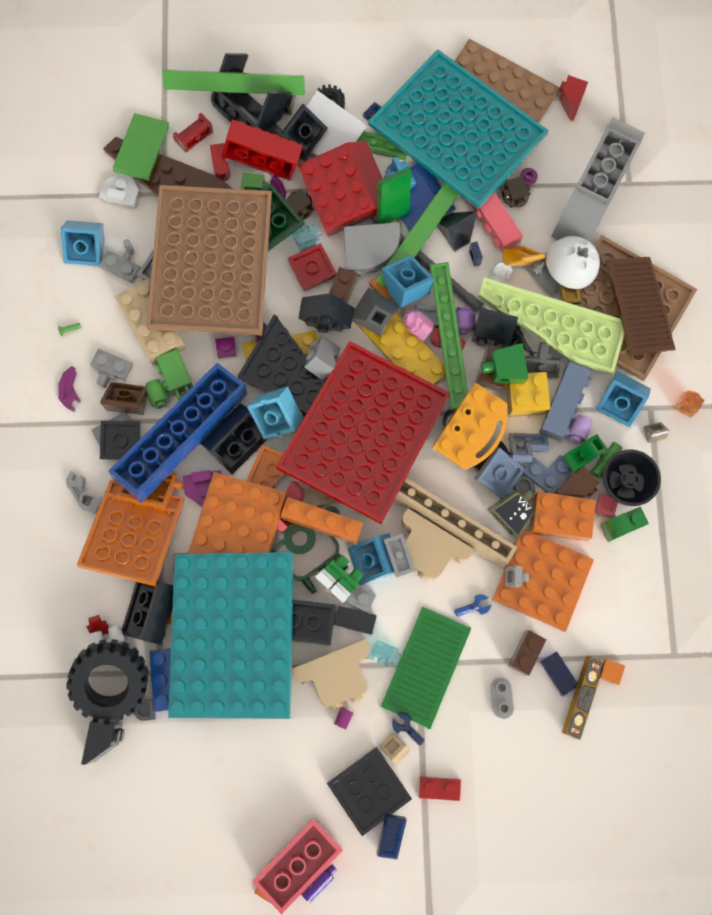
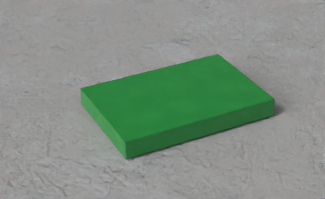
[376,167,412,224]

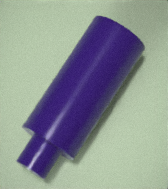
[301,864,337,903]

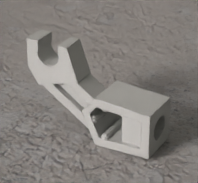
[66,471,102,514]

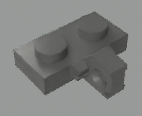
[525,342,561,378]

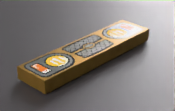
[562,656,604,740]

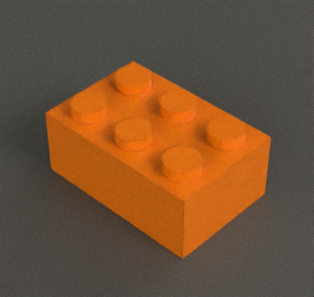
[530,491,596,542]

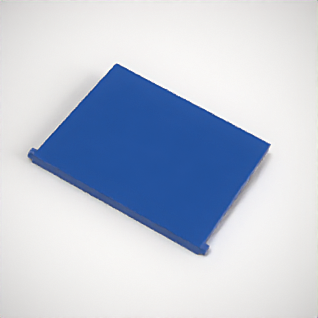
[401,163,456,232]

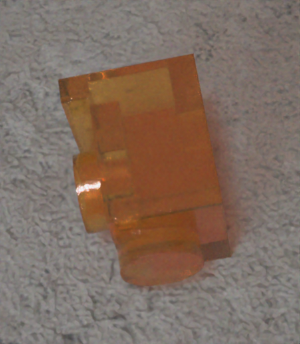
[674,390,705,418]

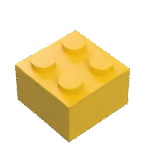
[506,372,550,417]

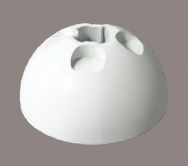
[546,236,600,289]

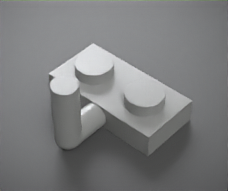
[99,239,141,284]

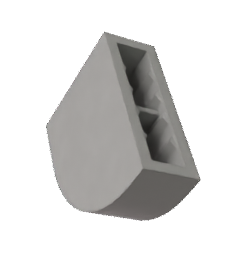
[344,222,401,277]

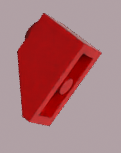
[559,75,588,121]

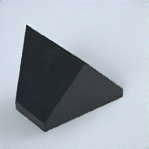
[437,210,478,252]

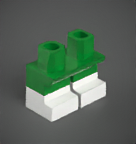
[315,555,363,604]

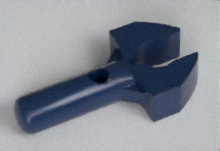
[392,712,425,746]

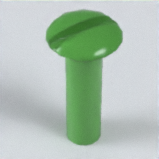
[58,323,81,336]

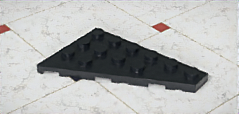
[237,314,325,414]

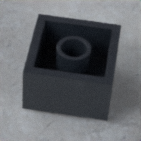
[298,293,354,333]

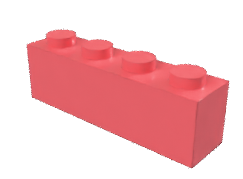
[465,192,523,252]

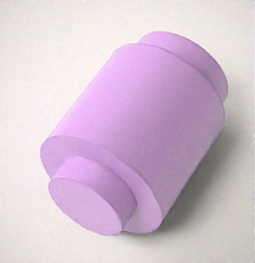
[568,415,592,444]

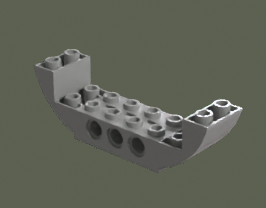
[551,118,645,242]

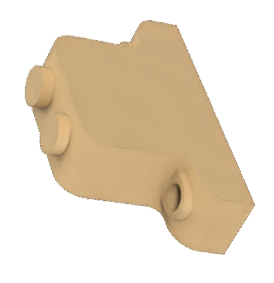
[401,508,475,581]
[292,639,370,710]

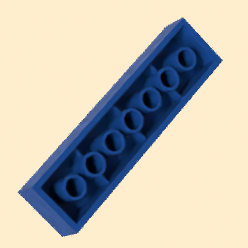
[108,363,247,503]

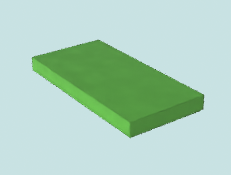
[113,113,169,181]

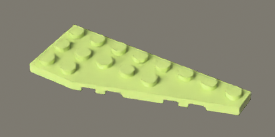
[478,277,625,375]

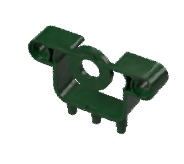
[270,506,348,594]

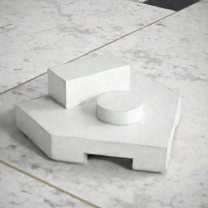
[99,173,140,208]

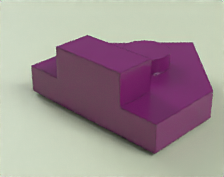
[183,470,222,507]

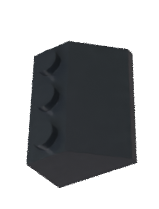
[200,403,267,475]
[122,581,173,645]

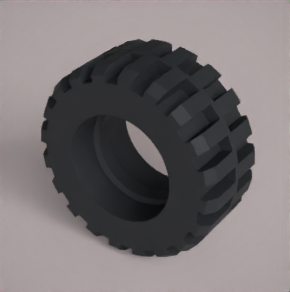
[66,639,148,723]

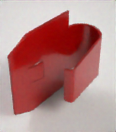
[86,615,109,635]

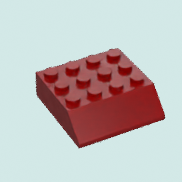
[298,141,383,237]

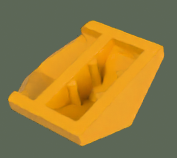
[502,245,545,266]

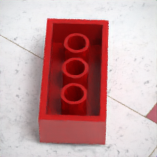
[221,120,303,181]

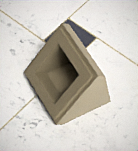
[643,422,670,443]

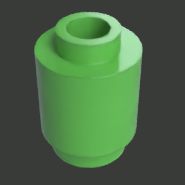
[145,379,170,409]

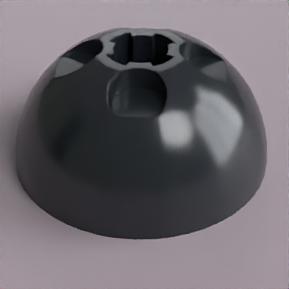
[602,449,661,507]

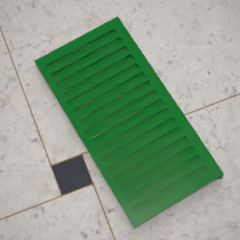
[380,607,471,729]

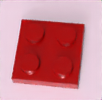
[288,243,337,292]

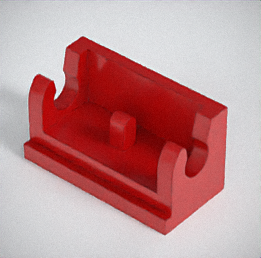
[173,112,213,153]

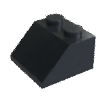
[472,308,518,349]
[81,720,125,765]

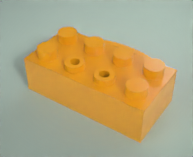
[431,383,508,470]

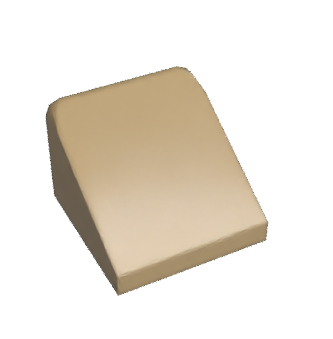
[379,733,410,765]

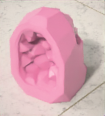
[403,310,434,341]

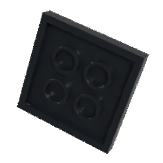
[327,746,412,836]

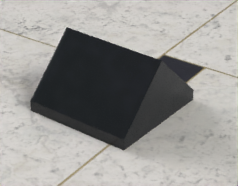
[281,104,328,157]

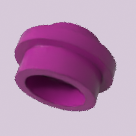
[519,168,538,186]

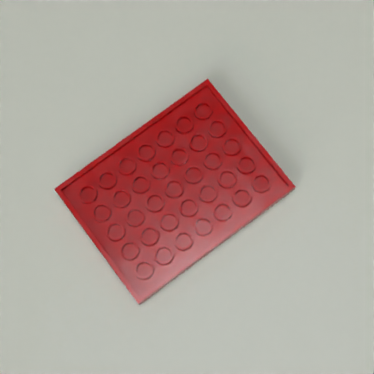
[276,341,451,524]

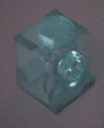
[292,224,322,252]
[369,640,401,666]

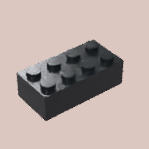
[292,599,336,646]

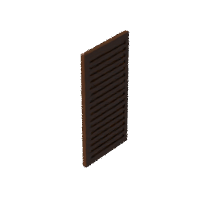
[605,257,676,356]

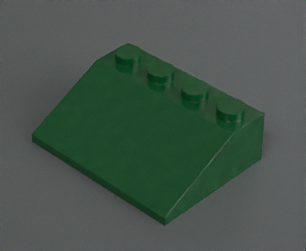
[260,183,305,252]

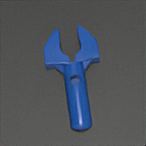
[454,594,492,617]

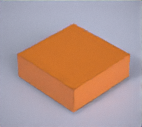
[600,659,625,685]

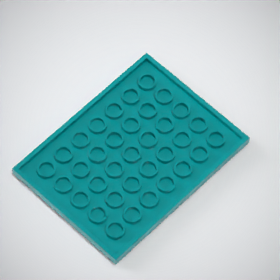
[368,49,549,209]
[168,552,294,719]

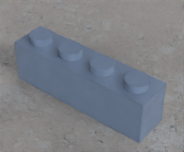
[539,362,591,442]

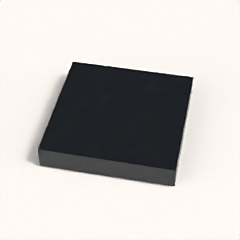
[99,421,141,460]

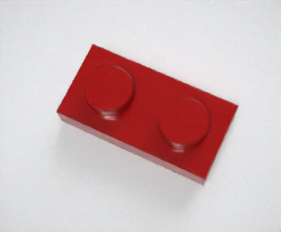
[419,776,461,801]

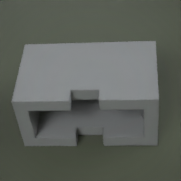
[305,335,340,380]

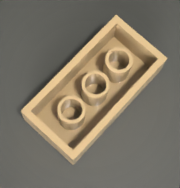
[115,279,186,366]

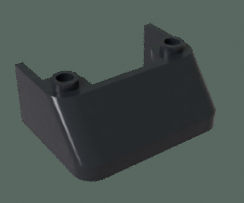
[211,53,291,132]

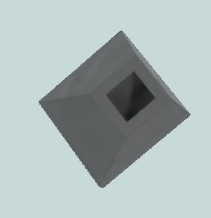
[352,288,400,337]

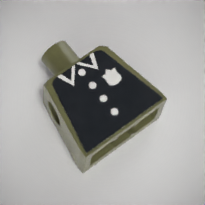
[487,489,535,537]

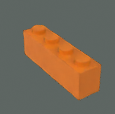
[281,497,363,545]

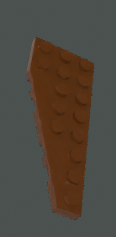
[103,137,233,197]

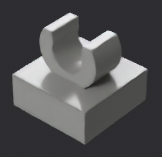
[505,566,529,588]

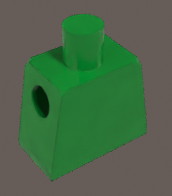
[481,343,529,384]

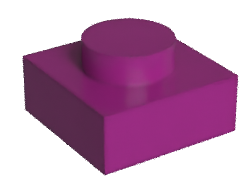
[215,336,237,359]

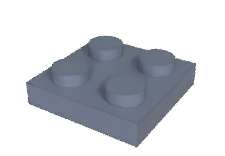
[474,447,526,499]

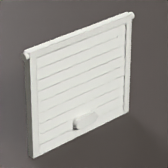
[306,90,368,156]

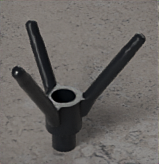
[509,325,534,356]

